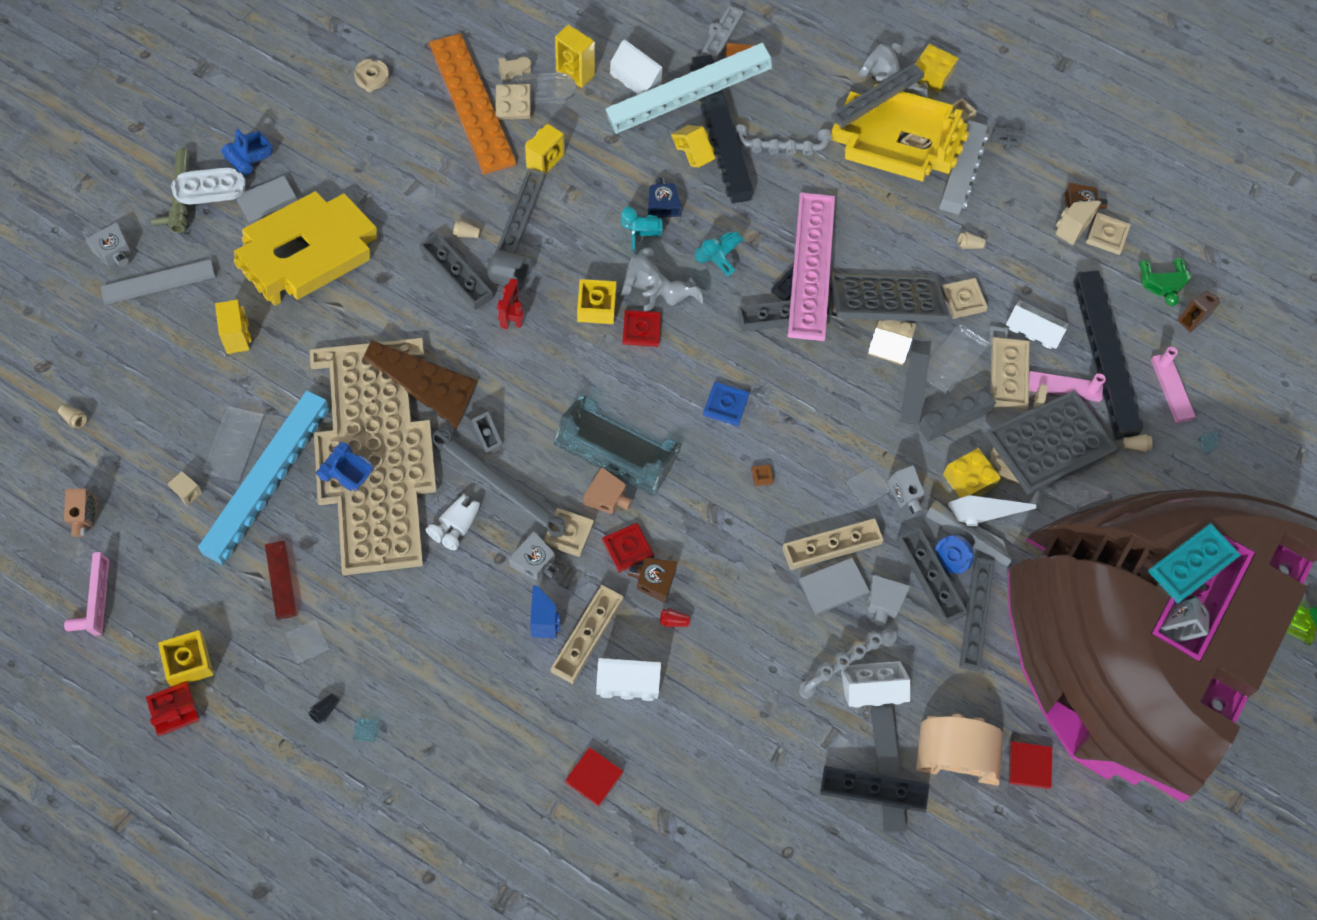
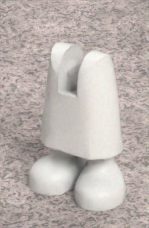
[426,494,480,550]

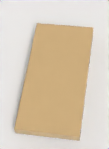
[990,337,1029,410]

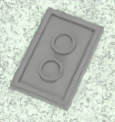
[236,176,298,225]
[799,558,870,615]

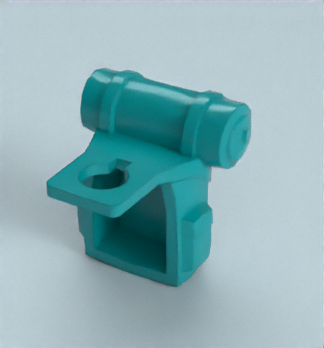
[620,206,663,253]
[694,231,744,277]

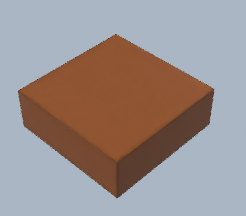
[751,464,774,487]

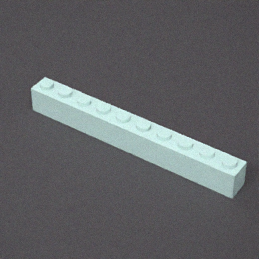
[606,43,772,134]

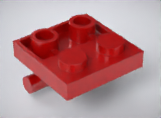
[497,278,524,329]
[146,681,200,737]

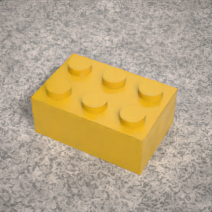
[555,25,595,88]

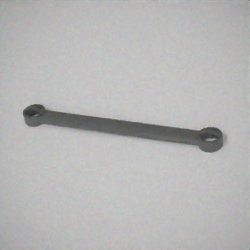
[432,429,567,537]

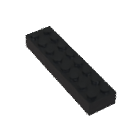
[820,766,930,813]

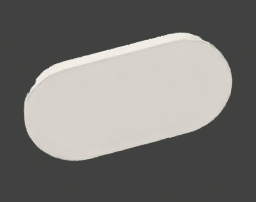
[171,168,246,204]

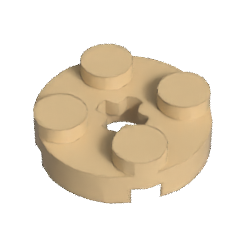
[354,59,389,92]

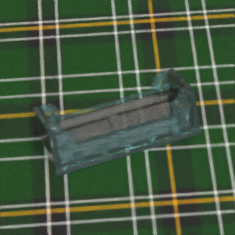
[554,394,682,496]

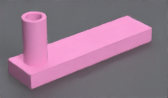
[1151,347,1196,423]
[1029,371,1106,402]
[64,552,110,636]

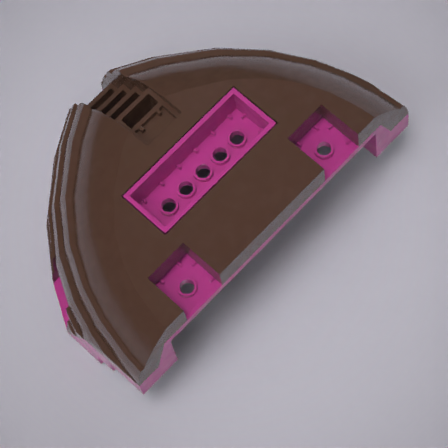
[1007,489,1317,803]

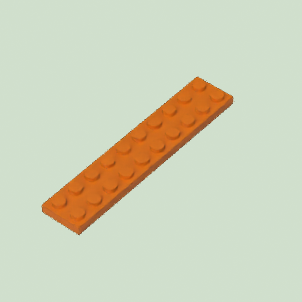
[429,33,516,175]

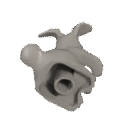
[858,43,929,98]
[620,247,703,311]

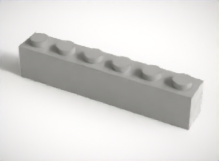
[939,120,989,215]

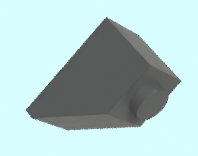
[465,406,502,453]

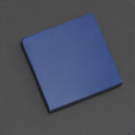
[703,381,750,427]

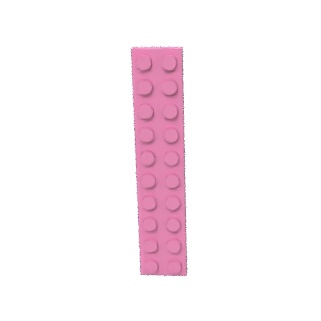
[788,193,835,341]

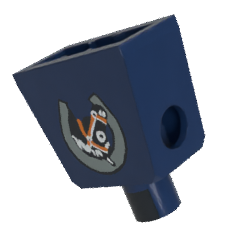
[647,177,682,218]

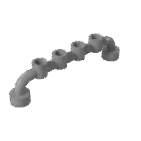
[734,125,832,156]
[799,628,897,699]

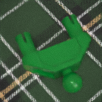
[1139,258,1192,306]

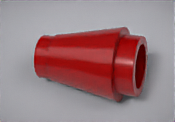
[660,608,690,628]

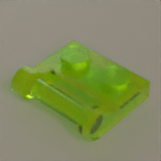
[1286,605,1317,646]

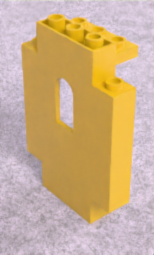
[832,84,969,182]
[233,191,377,306]

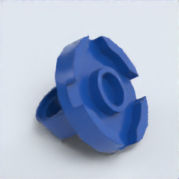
[935,535,974,574]

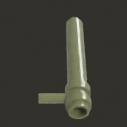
[151,148,191,233]

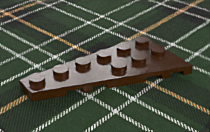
[364,340,477,430]

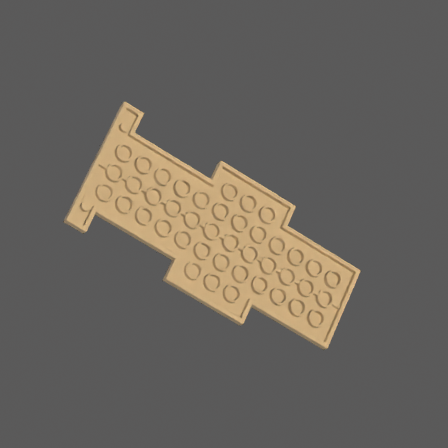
[310,338,437,575]

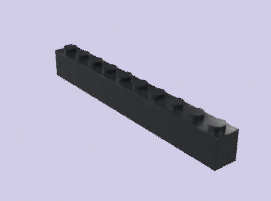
[689,54,753,204]
[1073,271,1143,440]

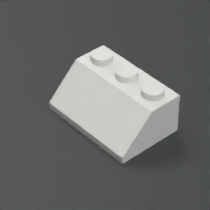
[610,39,662,95]
[1006,300,1069,349]
[596,658,661,701]
[841,661,910,708]

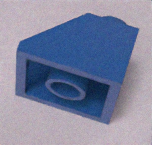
[530,585,561,638]

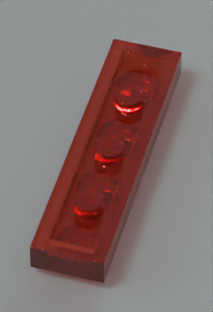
[265,540,298,620]

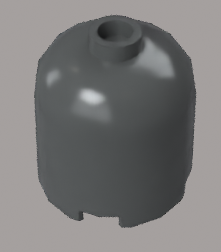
[486,250,532,291]

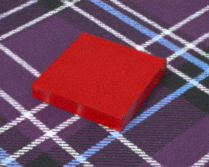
[622,310,661,347]
[602,523,654,573]
[1008,741,1052,789]
[565,747,624,807]

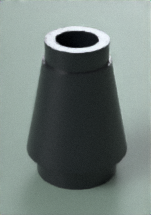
[308,693,339,724]

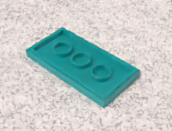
[1148,523,1241,604]

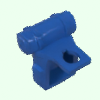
[221,129,273,177]
[316,442,374,492]

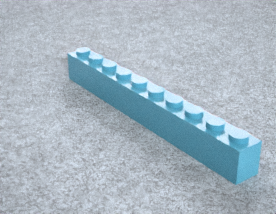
[198,390,329,565]

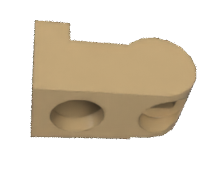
[498,57,531,82]

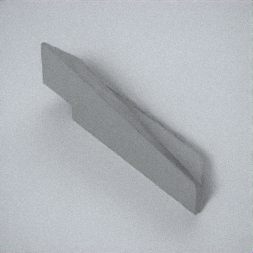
[926,500,1012,567]

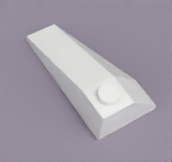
[948,495,1036,526]

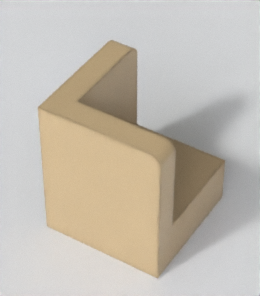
[168,471,202,507]

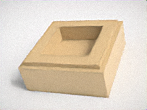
[1033,384,1048,409]

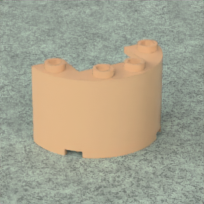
[916,714,1003,786]

